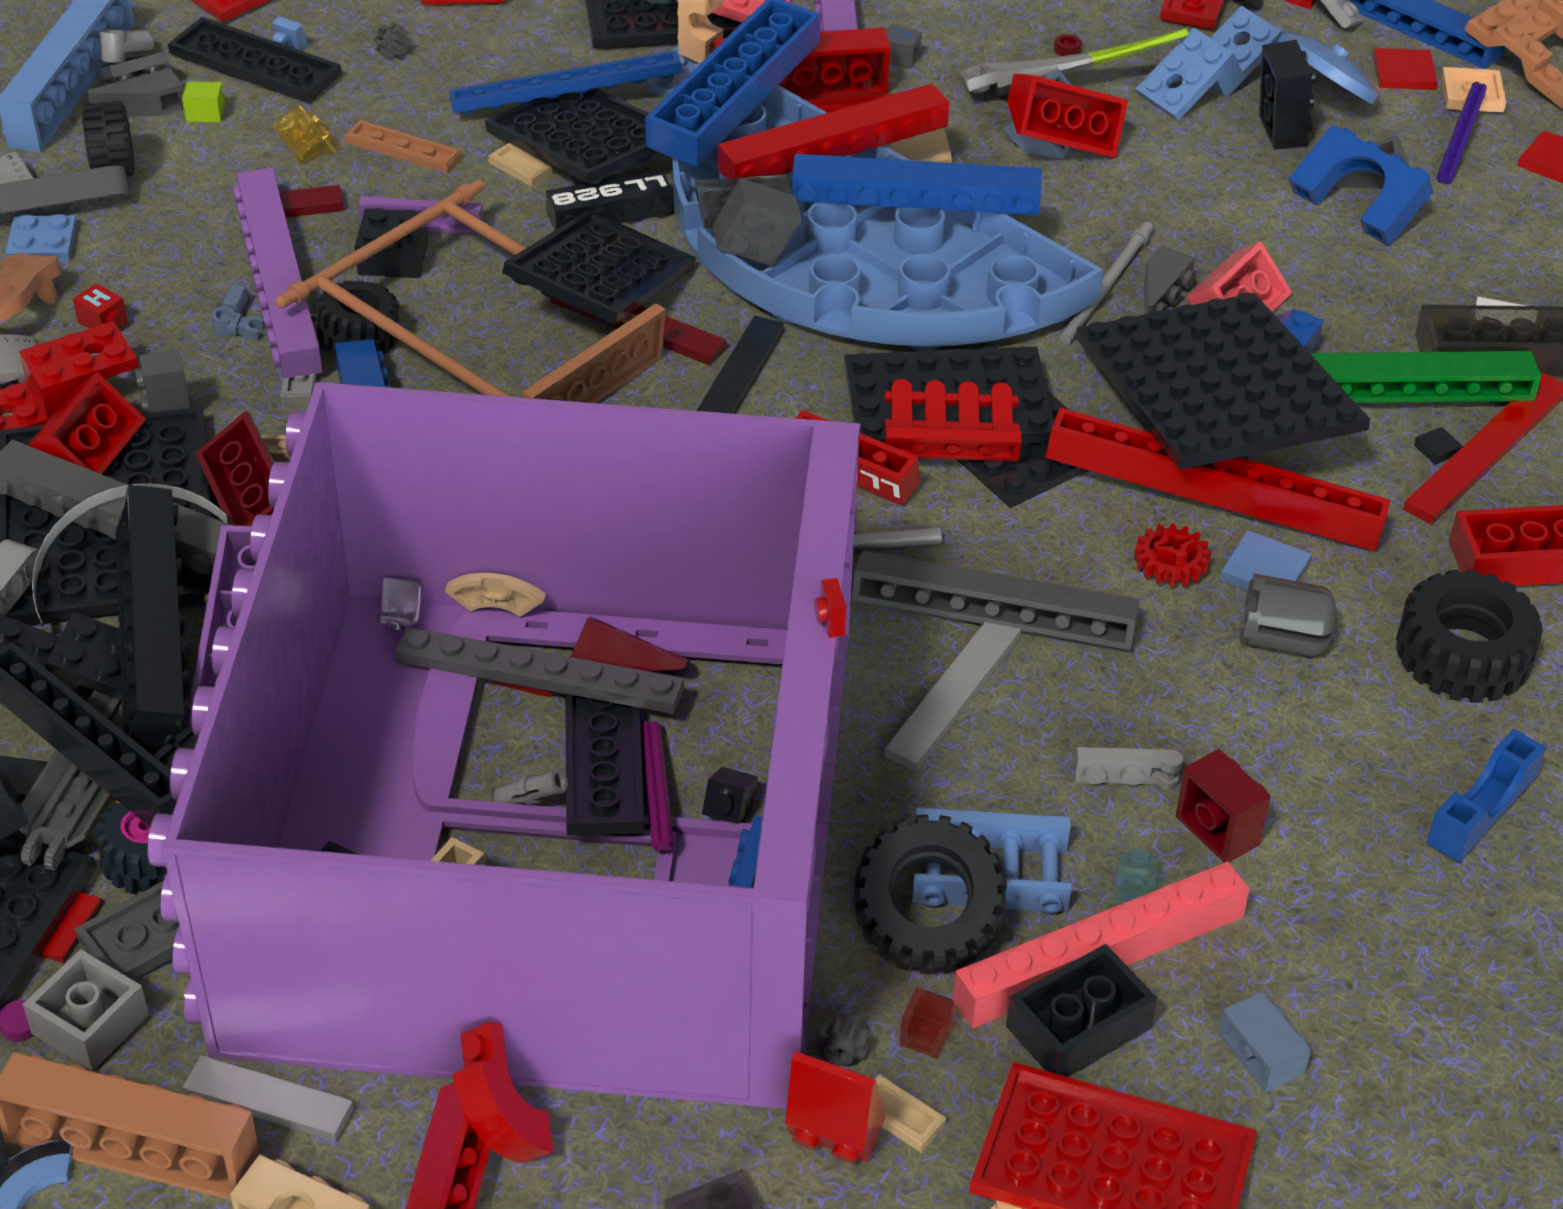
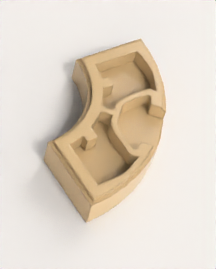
[444,573,546,617]

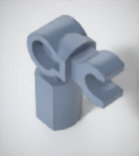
[212,284,264,341]

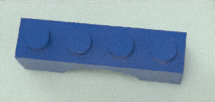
[1426,728,1546,862]

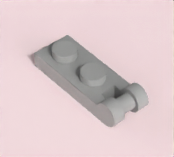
[1074,747,1183,790]

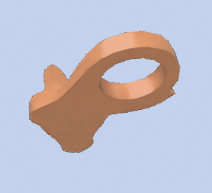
[0,253,61,322]

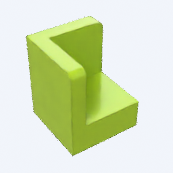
[182,82,225,122]

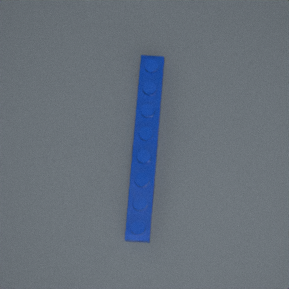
[449,50,682,114]

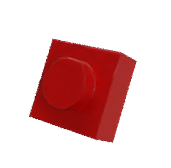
[814,578,846,638]

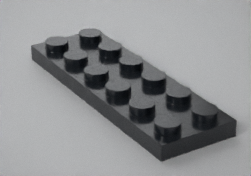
[168,17,342,103]
[565,694,644,836]

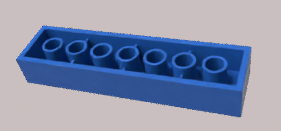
[645,0,821,167]

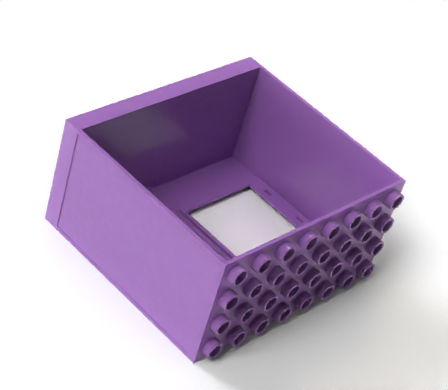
[148,382,860,1109]

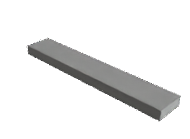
[884,622,1021,772]

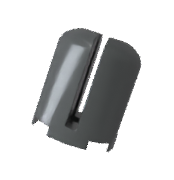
[1239,573,1336,656]

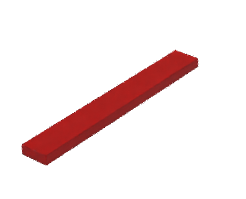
[1403,372,1563,525]

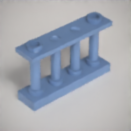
[912,808,1071,914]

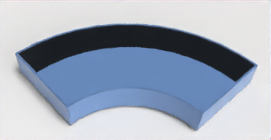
[0,1139,73,1209]

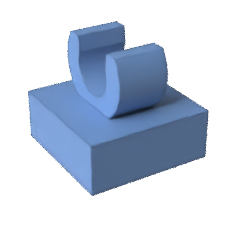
[272,16,308,51]

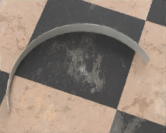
[32,484,228,630]

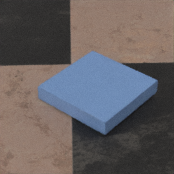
[1220,530,1312,591]

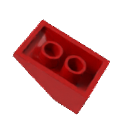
[785,1051,886,1164]

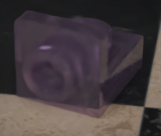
[377,576,422,631]

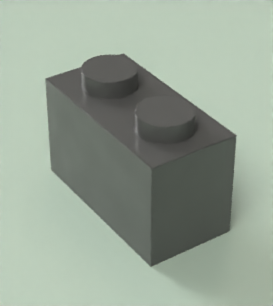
[135,349,190,414]

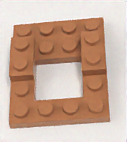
[1464,0,1563,110]

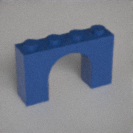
[1288,124,1434,246]

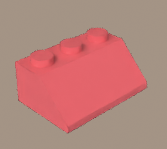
[1186,241,1292,312]

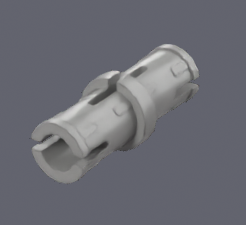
[494,769,568,805]

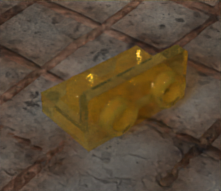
[273,105,337,164]

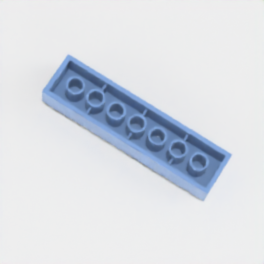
[0,0,135,153]

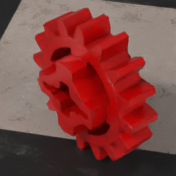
[1134,523,1211,587]

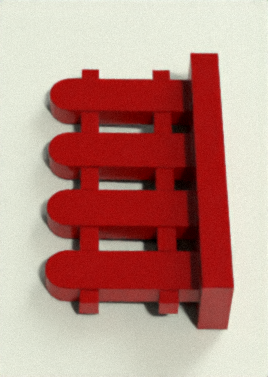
[884,379,1022,461]

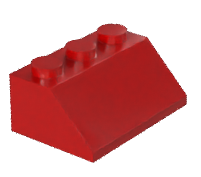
[28,372,146,474]

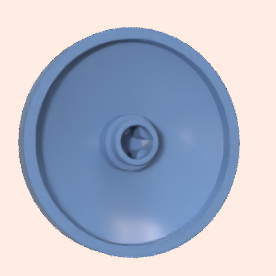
[1278,30,1380,104]

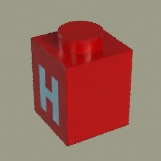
[73,283,128,329]

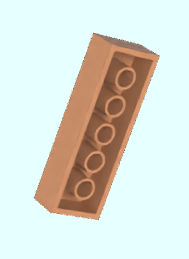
[0,1052,260,1200]

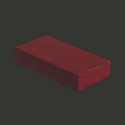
[279,185,344,218]

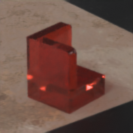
[899,987,954,1059]

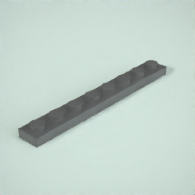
[394,627,685,714]

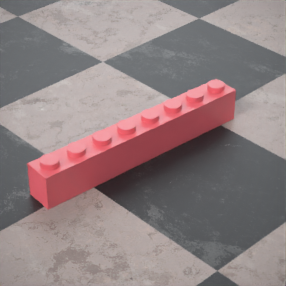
[952,861,1250,1029]

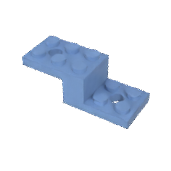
[1135,5,1282,121]

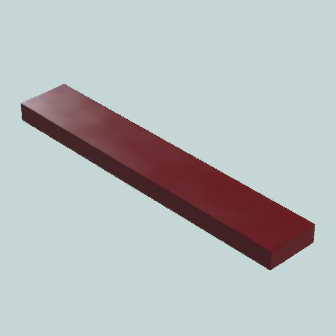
[550,298,727,366]

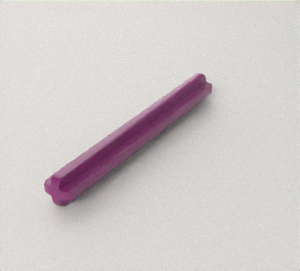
[641,721,673,852]

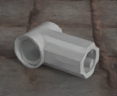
[100,29,154,63]

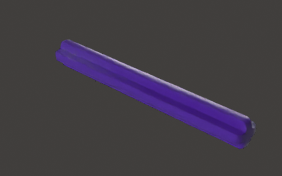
[1436,82,1487,184]

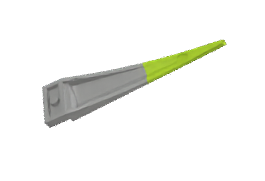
[958,28,1189,97]

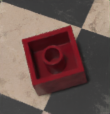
[1175,748,1271,863]

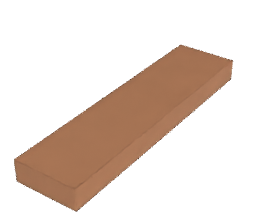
[344,120,462,174]

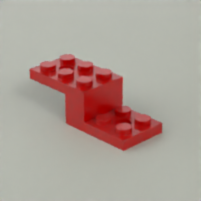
[0,321,139,430]

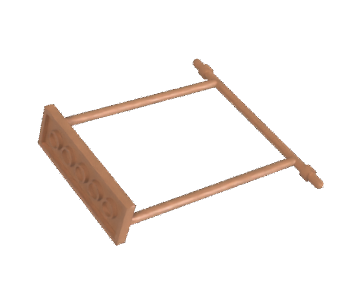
[275,179,666,403]

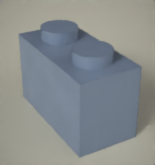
[1217,991,1311,1093]

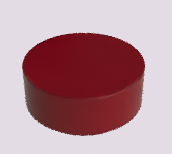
[1054,34,1082,57]

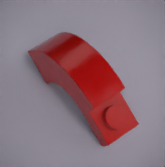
[453,1022,553,1163]

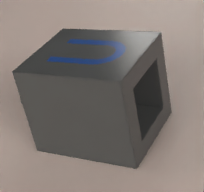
[886,24,922,69]

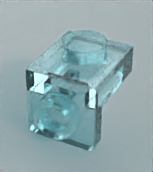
[1114,848,1158,904]

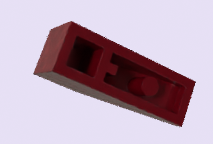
[570,617,690,671]

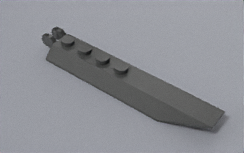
[19,649,188,870]

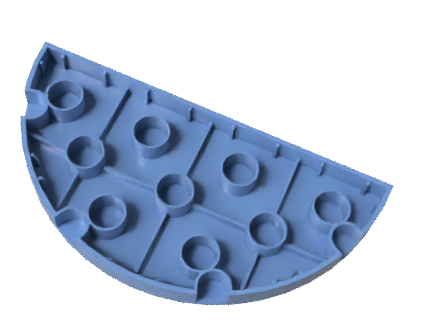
[672,85,1104,351]

